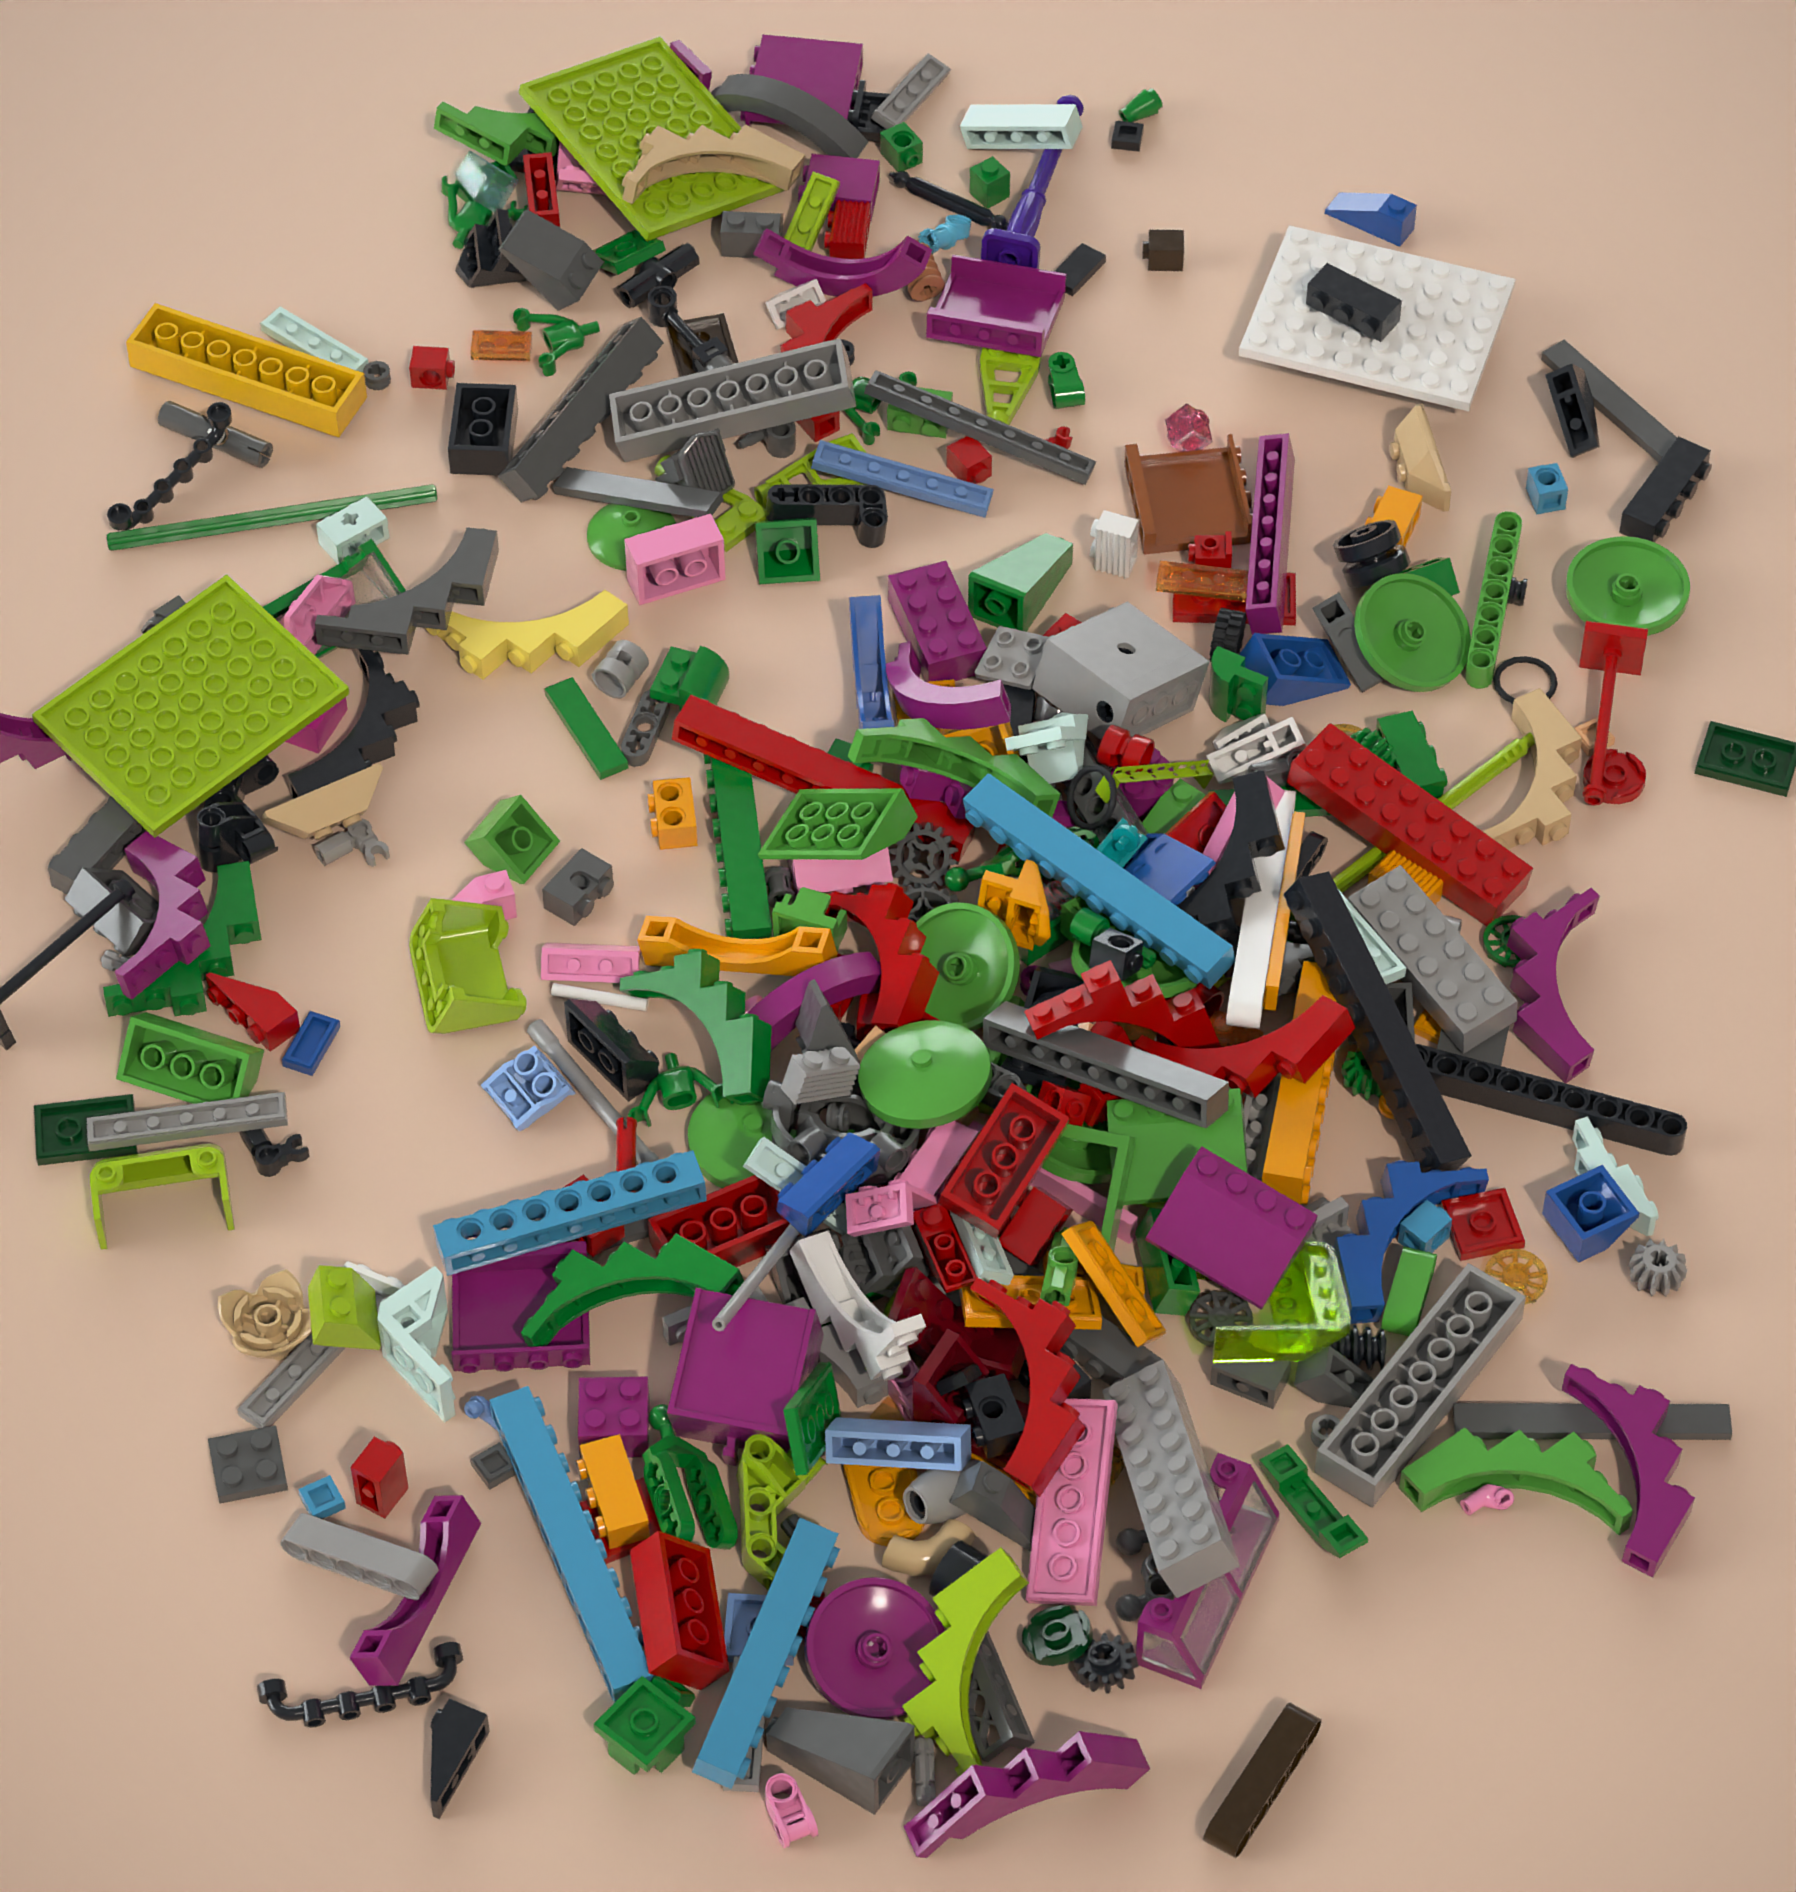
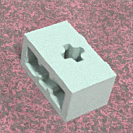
[316,496,390,564]

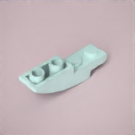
[1572,1117,1658,1236]

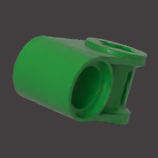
[1048,352,1085,409]

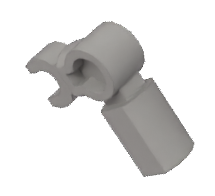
[314,819,390,867]

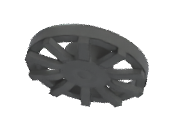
[1189,1291,1253,1349]

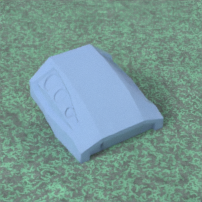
[481,1046,575,1131]

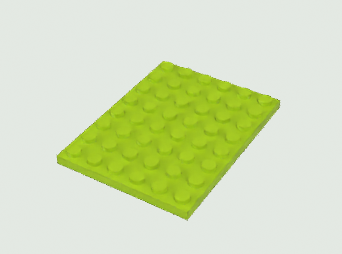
[519,37,785,241]
[32,574,349,838]

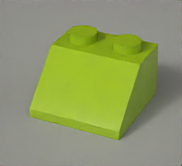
[308,1265,381,1350]

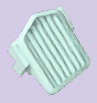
[1005,713,1088,784]

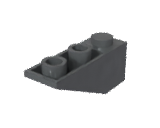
[1312,592,1385,693]

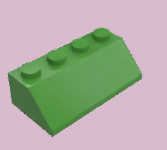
[116,1012,264,1104]

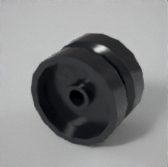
[1333,520,1411,587]

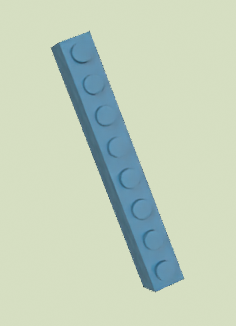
[692,1518,840,1789]

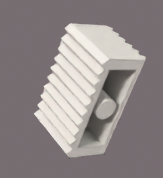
[1090,510,1139,579]

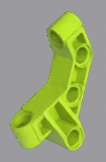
[736,1434,828,1591]

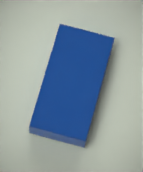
[282,1011,340,1076]

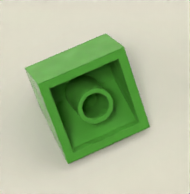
[464,795,560,884]

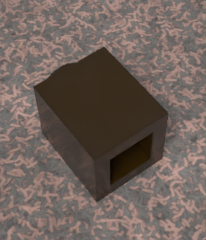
[1142,229,1184,271]

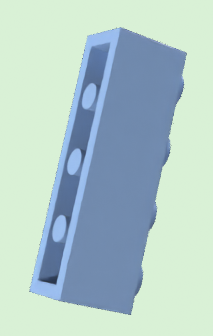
[825,1417,971,1471]

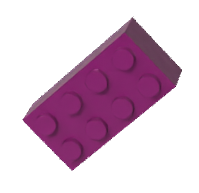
[888,560,987,682]

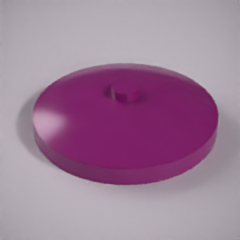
[804,1577,944,1720]

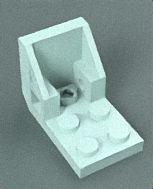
[377,1266,456,1423]

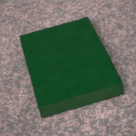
[1694,721,1796,797]
[34,1094,138,1166]

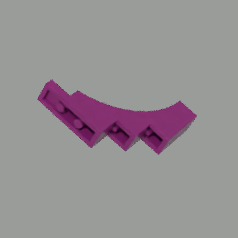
[904,1731,1150,1858]

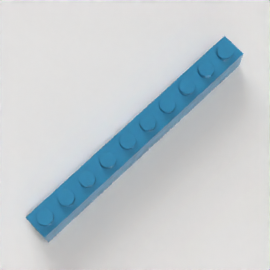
[963,773,1235,989]
[489,1386,655,1703]

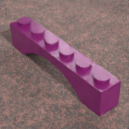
[349,1495,481,1686]

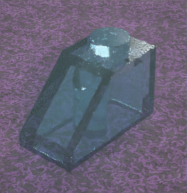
[455,150,519,212]

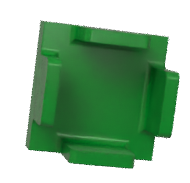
[593,1676,696,1775]

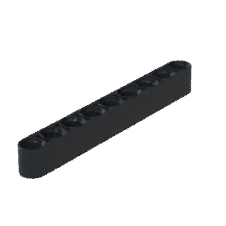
[1416,1044,1687,1156]

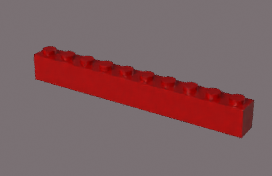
[672,695,976,862]

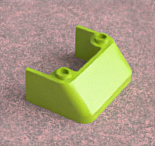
[90,1143,235,1250]

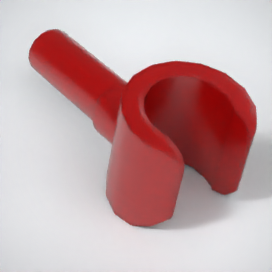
[1044,426,1073,449]

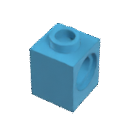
[1526,463,1568,515]
[1398,1200,1452,1253]

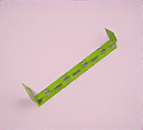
[1095,760,1214,804]

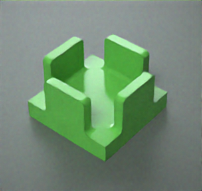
[772,887,847,952]

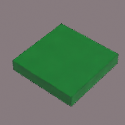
[593,230,666,275]

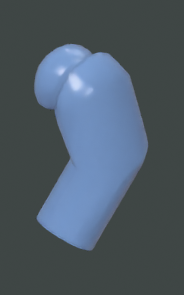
[464,1396,497,1430]

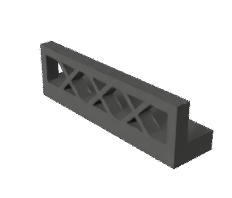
[969,1631,1035,1762]

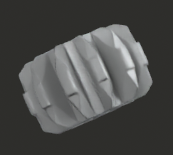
[1629,1239,1687,1297]

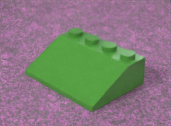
[758,788,918,860]
[1107,1088,1248,1205]

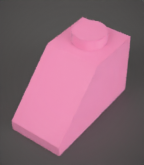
[452,870,517,920]

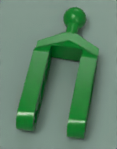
[945,826,1099,892]
[642,1404,738,1550]

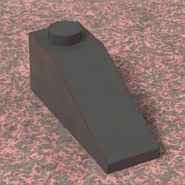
[950,1461,1036,1552]

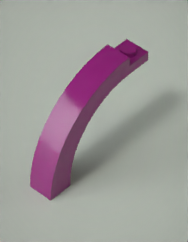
[753,228,932,297]
[886,641,1011,730]
[716,952,881,1053]

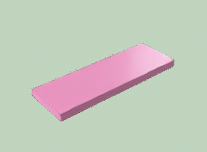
[1026,1399,1118,1606]

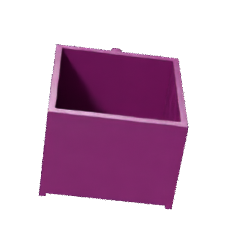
[667,1288,824,1466]

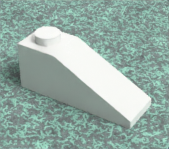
[1206,716,1306,784]

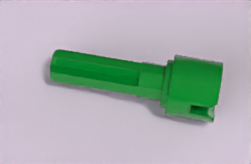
[1069,908,1157,969]

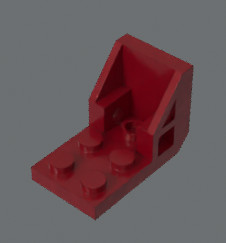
[888,1267,1026,1381]
[913,1329,1029,1468]

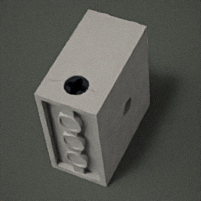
[1032,602,1210,740]

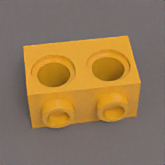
[647,777,698,850]

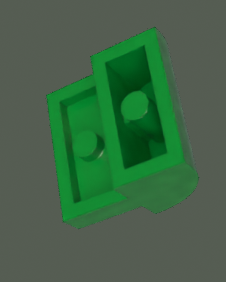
[650,646,729,712]
[1209,646,1268,723]

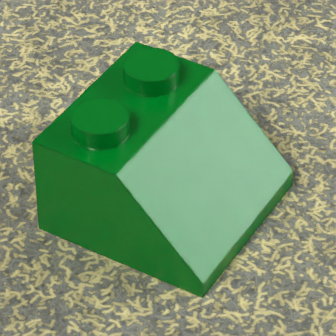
[755,518,820,584]

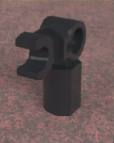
[240,1129,310,1177]

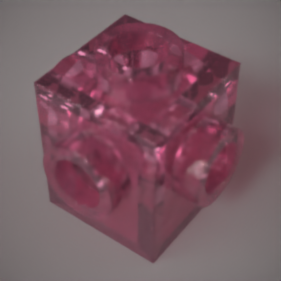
[1165,403,1213,452]

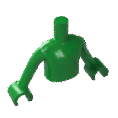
[441,176,528,249]
[513,308,600,376]
[843,371,917,445]
[628,1053,734,1130]

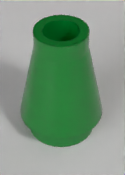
[1119,88,1163,122]

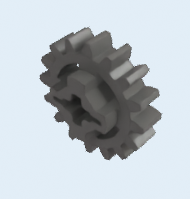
[889,822,959,888]

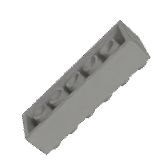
[1348,865,1517,1054]

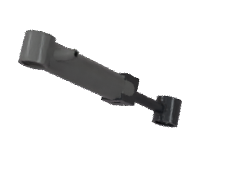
[648,286,796,458]

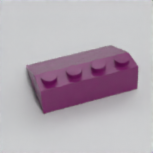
[1145,1146,1318,1310]

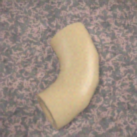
[882,1519,976,1576]

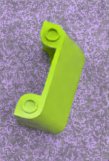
[409,898,527,1034]

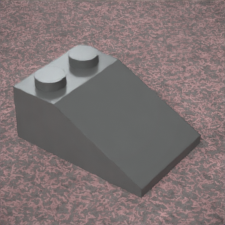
[498,209,604,311]

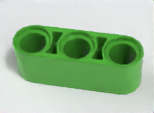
[1381,1246,1437,1337]

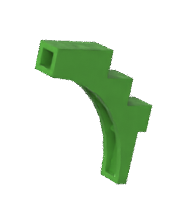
[1399,1427,1633,1535]

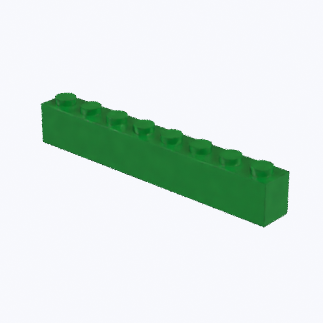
[703,754,772,939]

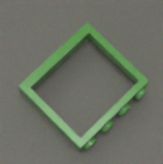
[998,1124,1136,1252]

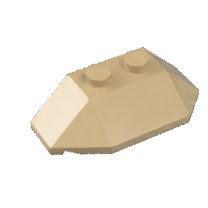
[1389,403,1451,512]
[261,763,383,840]

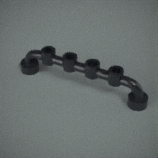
[107,402,232,530]
[257,1642,463,1728]

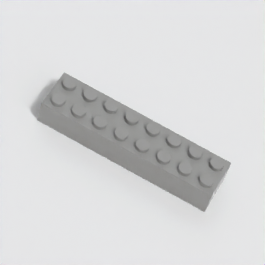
[609,338,856,462]
[1315,1263,1526,1508]
[1102,1359,1240,1598]

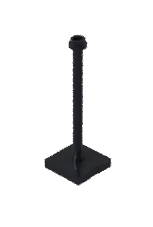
[0,878,136,1051]

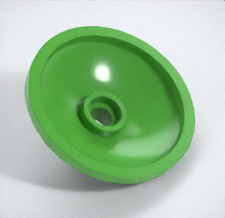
[587,503,676,571]

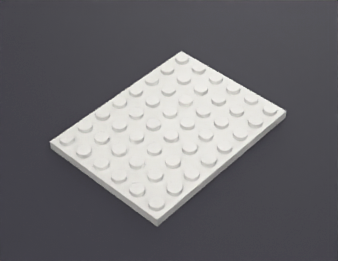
[1239,225,1516,411]

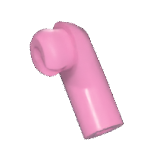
[1460,1484,1514,1515]

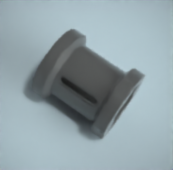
[765,866,796,908]

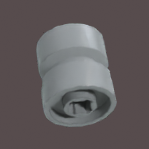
[592,640,649,699]

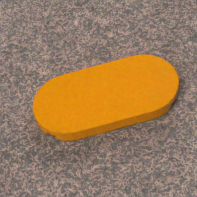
[842,1464,925,1547]

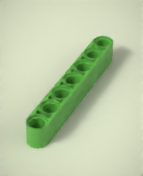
[1465,511,1522,689]

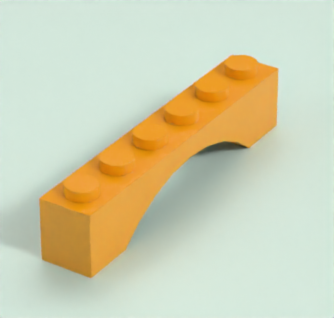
[637,916,838,976]

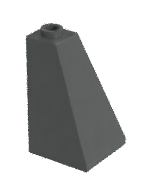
[765,1707,915,1815]

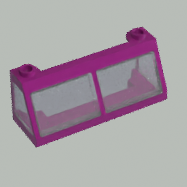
[1136,1452,1280,1689]

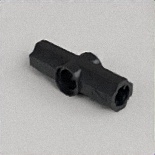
[617,243,700,309]

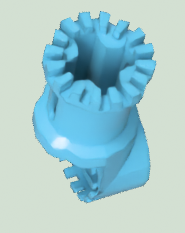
[918,215,971,254]

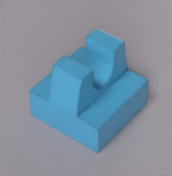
[298,1475,346,1519]

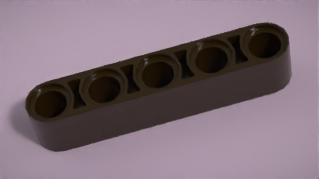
[1203,1703,1322,1858]

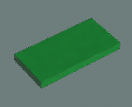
[783,1362,842,1476]

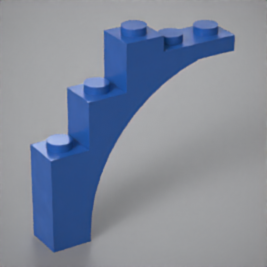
[849,595,894,729]
[1331,1160,1489,1324]

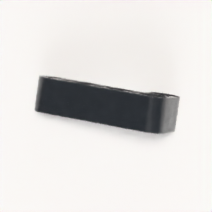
[765,484,888,548]

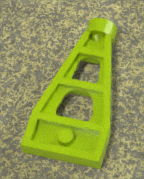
[980,347,1042,425]
[754,433,868,509]
[654,455,767,552]

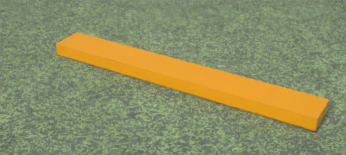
[1263,811,1305,1011]

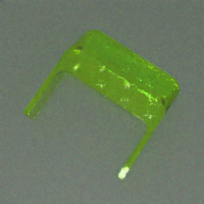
[1196,1241,1351,1363]

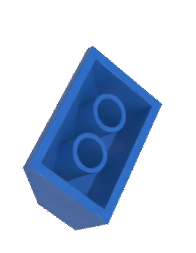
[777,1132,880,1238]

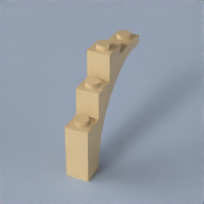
[622,124,805,204]
[1483,688,1582,850]

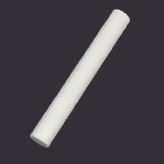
[551,983,649,1012]

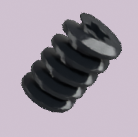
[1316,1322,1387,1370]

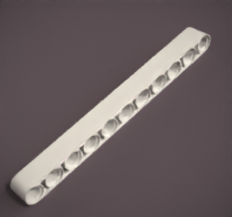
[1226,790,1296,1029]

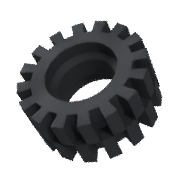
[1209,608,1246,662]

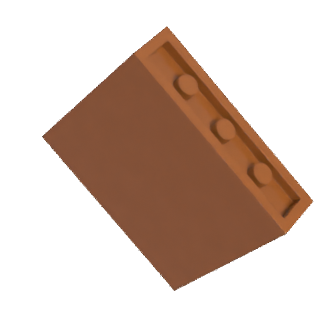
[1124,434,1253,555]

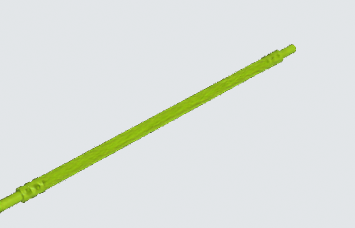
[1214,732,1535,988]

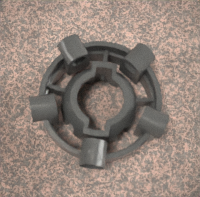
[763,1057,920,1191]

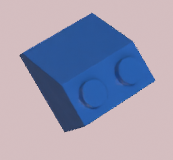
[1542,1165,1640,1263]

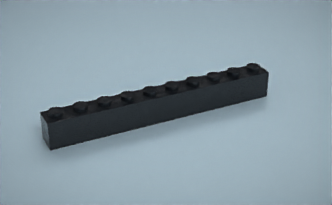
[1283,871,1472,1173]

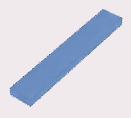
[811,440,994,518]

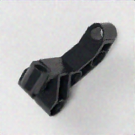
[197,755,279,872]

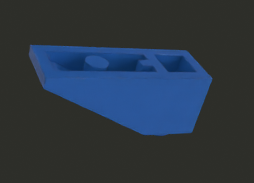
[1325,192,1417,247]

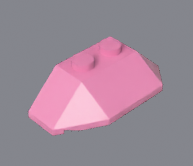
[278,575,356,655]

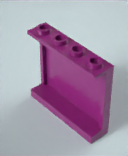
[740,34,863,127]
[926,254,1066,357]
[451,1241,590,1373]

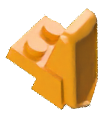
[977,859,1051,951]

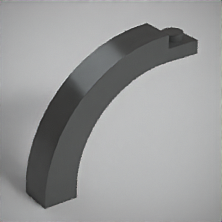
[711,74,868,158]

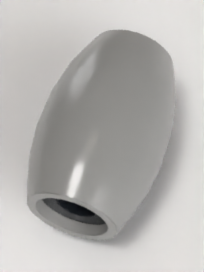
[903,1459,981,1524]

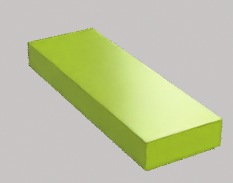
[784,172,840,252]

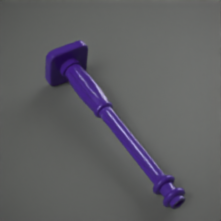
[981,95,1084,269]

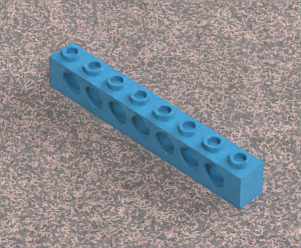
[433,1150,707,1276]

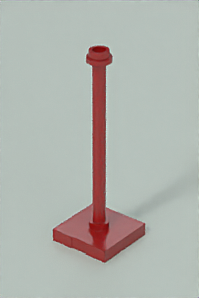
[1579,621,1648,806]

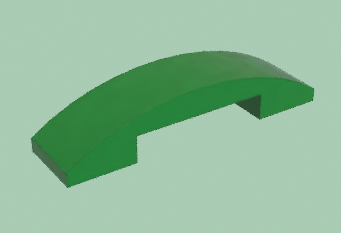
[1259,1444,1368,1558]

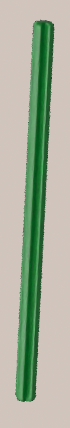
[107,484,437,551]

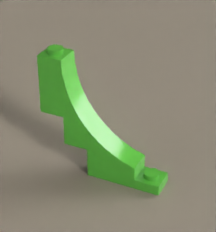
[434,102,559,167]

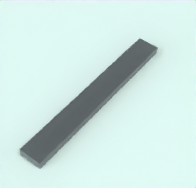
[864,370,1096,485]
[1453,1403,1732,1440]

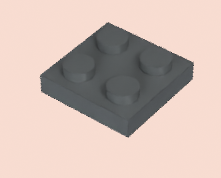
[208,1425,288,1504]

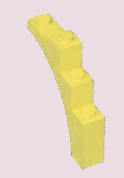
[425,590,629,680]

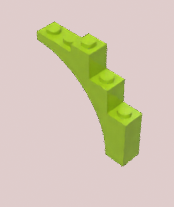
[902,1547,1029,1776]

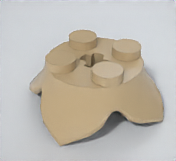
[218,1269,312,1361]

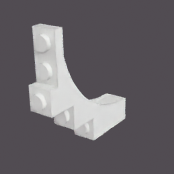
[789,1230,926,1381]

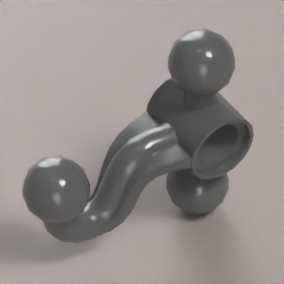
[1115,1528,1206,1622]

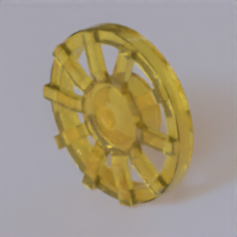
[1485,1249,1548,1305]

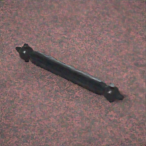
[889,171,1008,231]

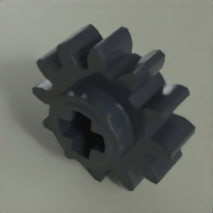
[1074,1633,1139,1694]

